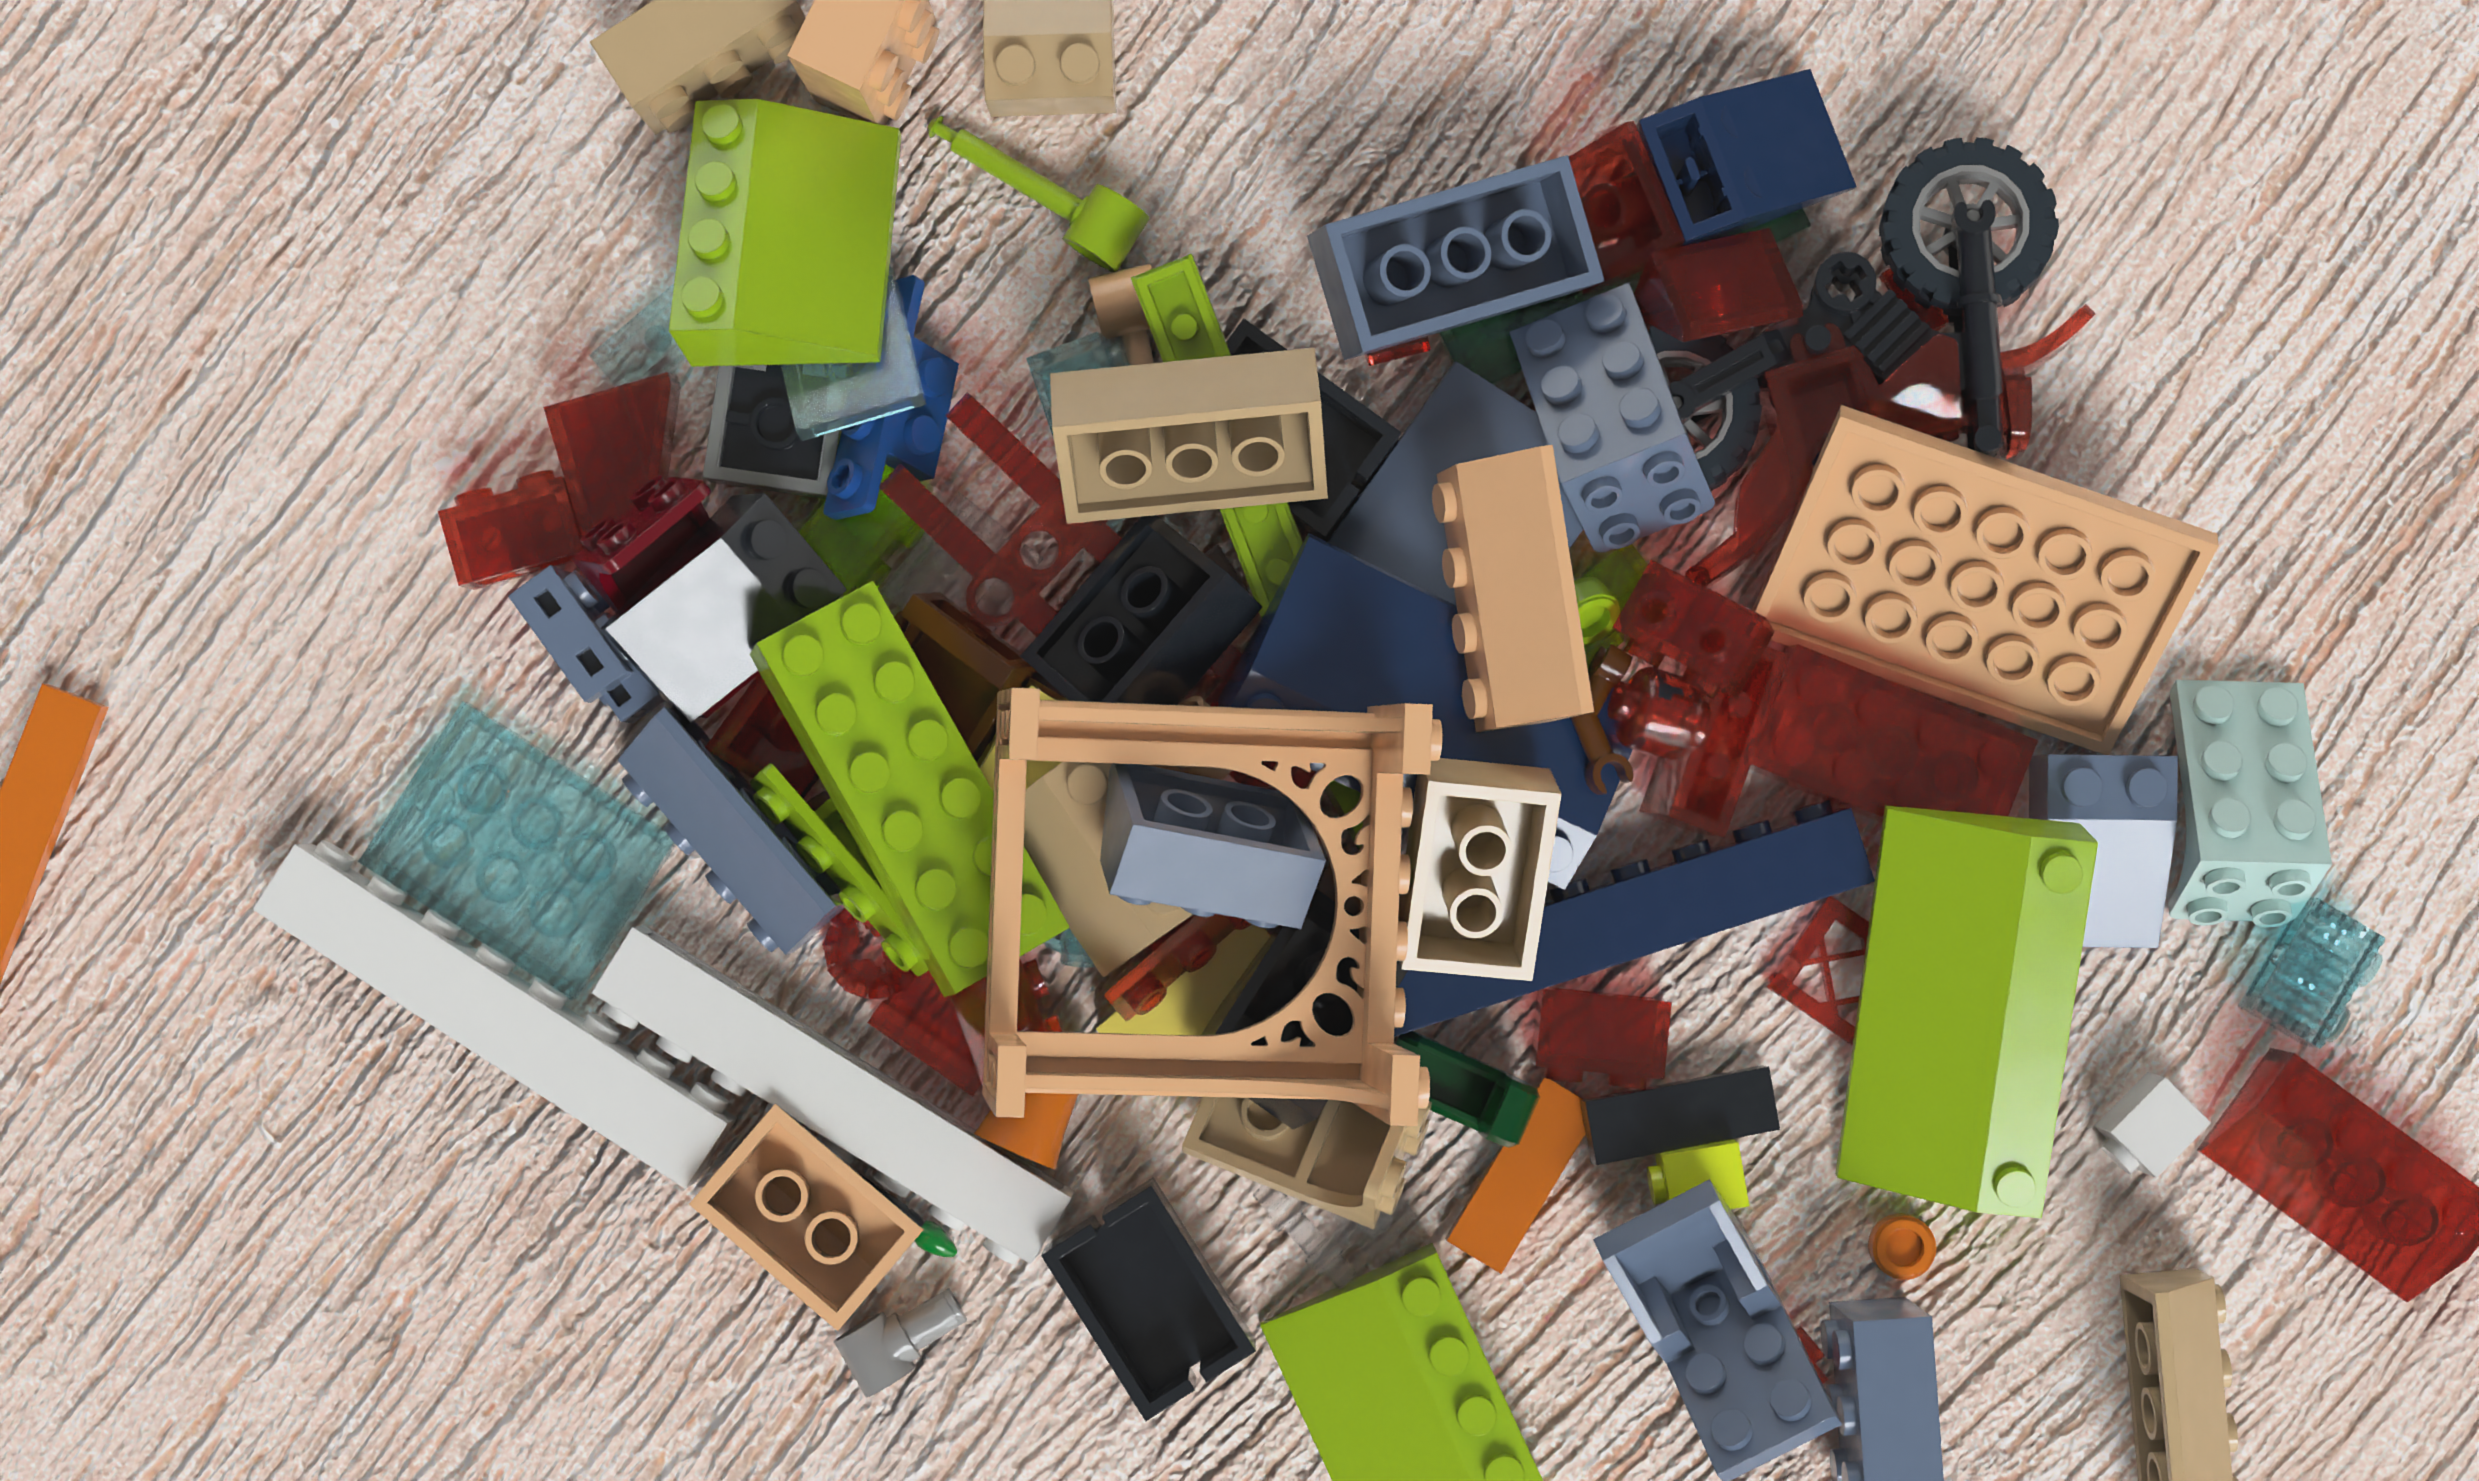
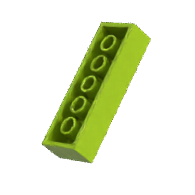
[749,581,1070,997]

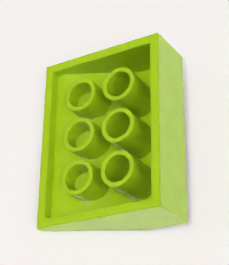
[669,99,902,367]
[1260,1243,1543,1481]

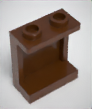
[900,592,1035,762]

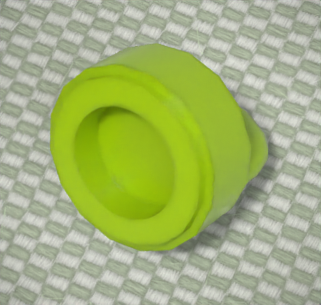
[1574,576,1620,645]

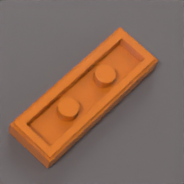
[1445,1075,1586,1274]

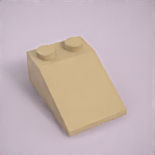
[983,0,1117,117]

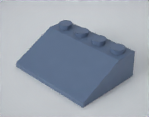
[1326,361,1583,606]

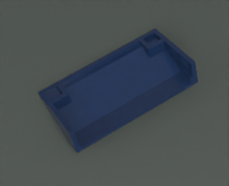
[1218,533,1651,890]

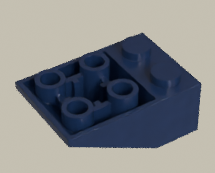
[1630,69,1857,256]

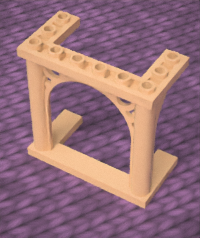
[982,688,1442,1126]

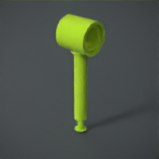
[928,116,1150,272]

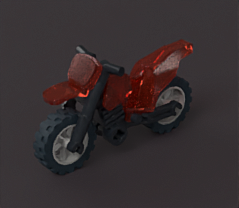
[1648,137,2096,596]

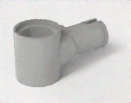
[833,1288,967,1397]

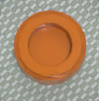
[1868,1213,1936,1280]

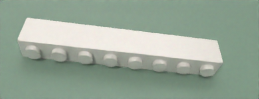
[253,840,737,1189]
[592,925,1075,1265]

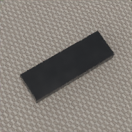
[1580,1065,1780,1165]

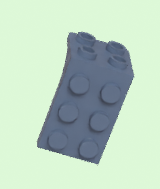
[1510,283,1715,552]

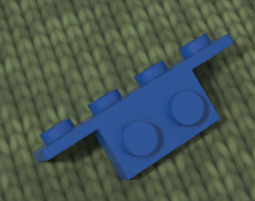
[823,275,959,520]

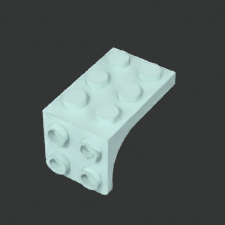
[2168,680,2332,927]

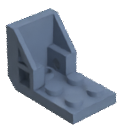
[1593,1179,1842,1481]

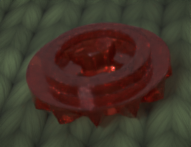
[822,908,917,999]

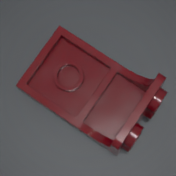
[571,476,760,719]

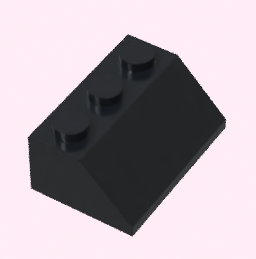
[1020,515,1262,705]

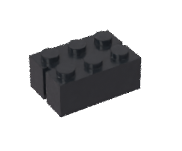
[1227,318,1401,541]
[1041,1177,1256,1421]

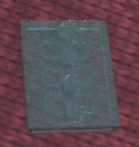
[358,701,676,1000]

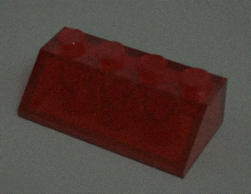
[2197,1048,2479,1302]

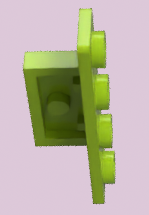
[750,763,929,976]

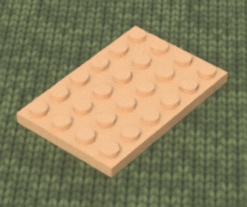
[1746,405,2219,755]

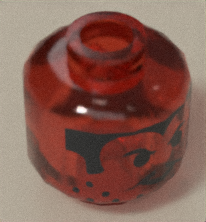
[1608,667,1711,760]

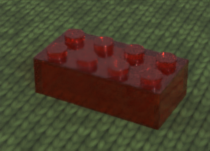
[1738,644,2038,823]

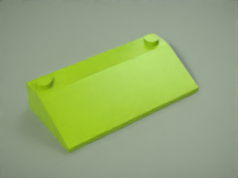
[1835,805,2098,1219]

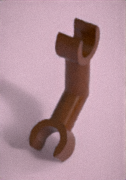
[1571,644,1633,795]

